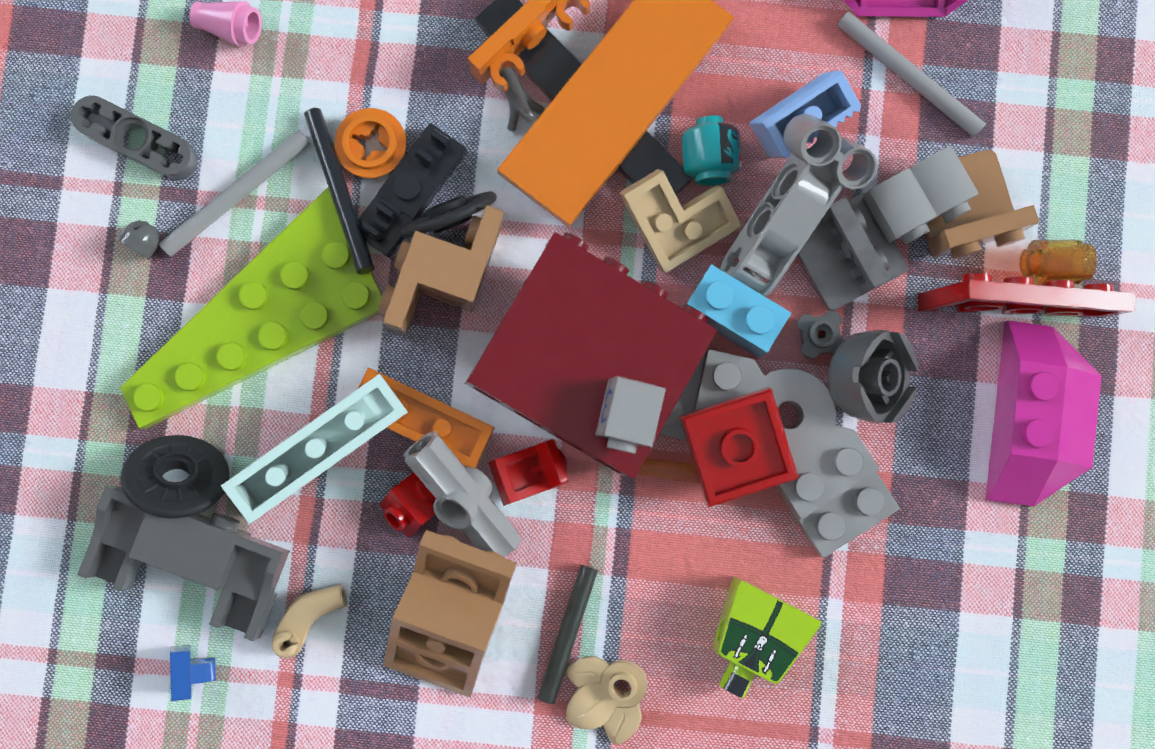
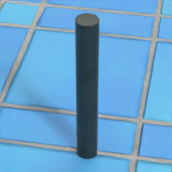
[537,564,598,704]

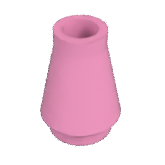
[189,1,262,47]

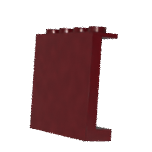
[464,232,717,479]

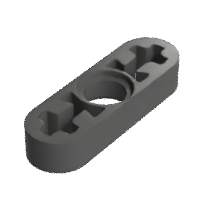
[71,95,198,180]

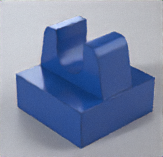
[170,645,216,701]

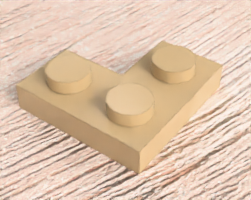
[619,169,742,273]

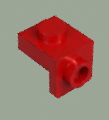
[488,439,569,506]
[380,472,436,538]

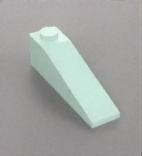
[221,374,408,524]

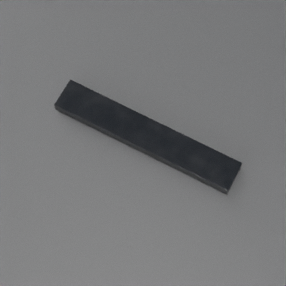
[475,0,693,195]

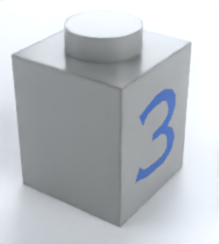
[595,376,666,454]

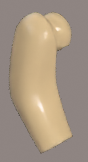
[271,584,348,658]

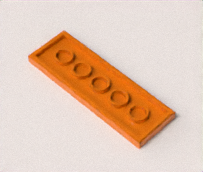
[497,0,734,228]

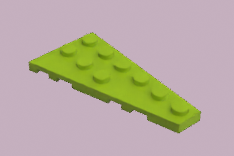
[120,187,383,429]

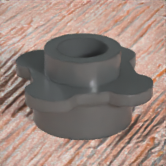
[797,310,845,359]

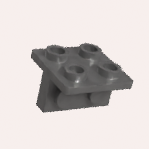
[797,193,909,311]

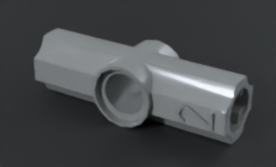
[403,431,522,558]

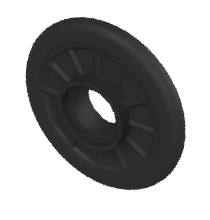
[401,191,497,238]
[121,435,230,518]

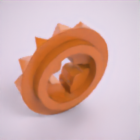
[334,108,407,181]

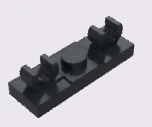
[358,123,468,258]

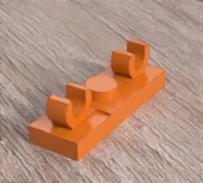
[468,0,590,92]
[358,367,495,468]

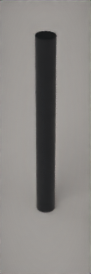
[304,108,375,275]

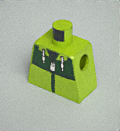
[712,576,822,699]

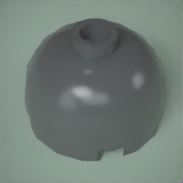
[828,330,918,424]

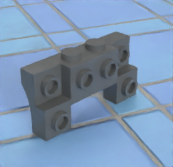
[77,486,290,641]

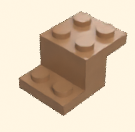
[378,205,505,337]
[383,530,517,698]

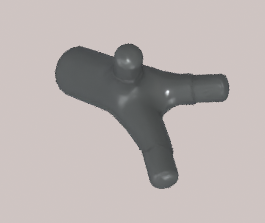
[500,67,544,131]

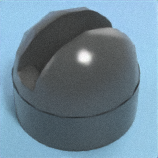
[117,220,159,260]

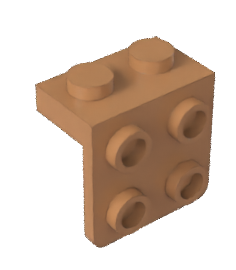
[925,150,1040,259]

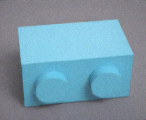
[686,264,791,358]

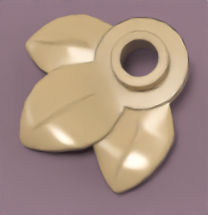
[566,656,648,745]

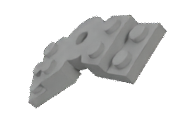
[659,349,900,558]

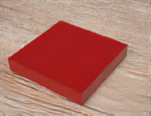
[679,387,799,507]

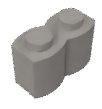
[863,146,979,245]

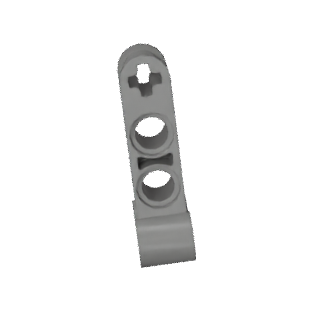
[720,114,877,297]

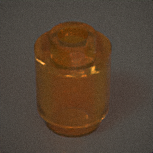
[1019,239,1097,285]

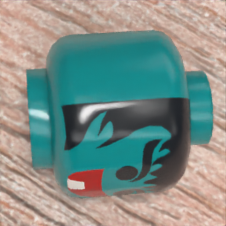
[682,115,742,186]

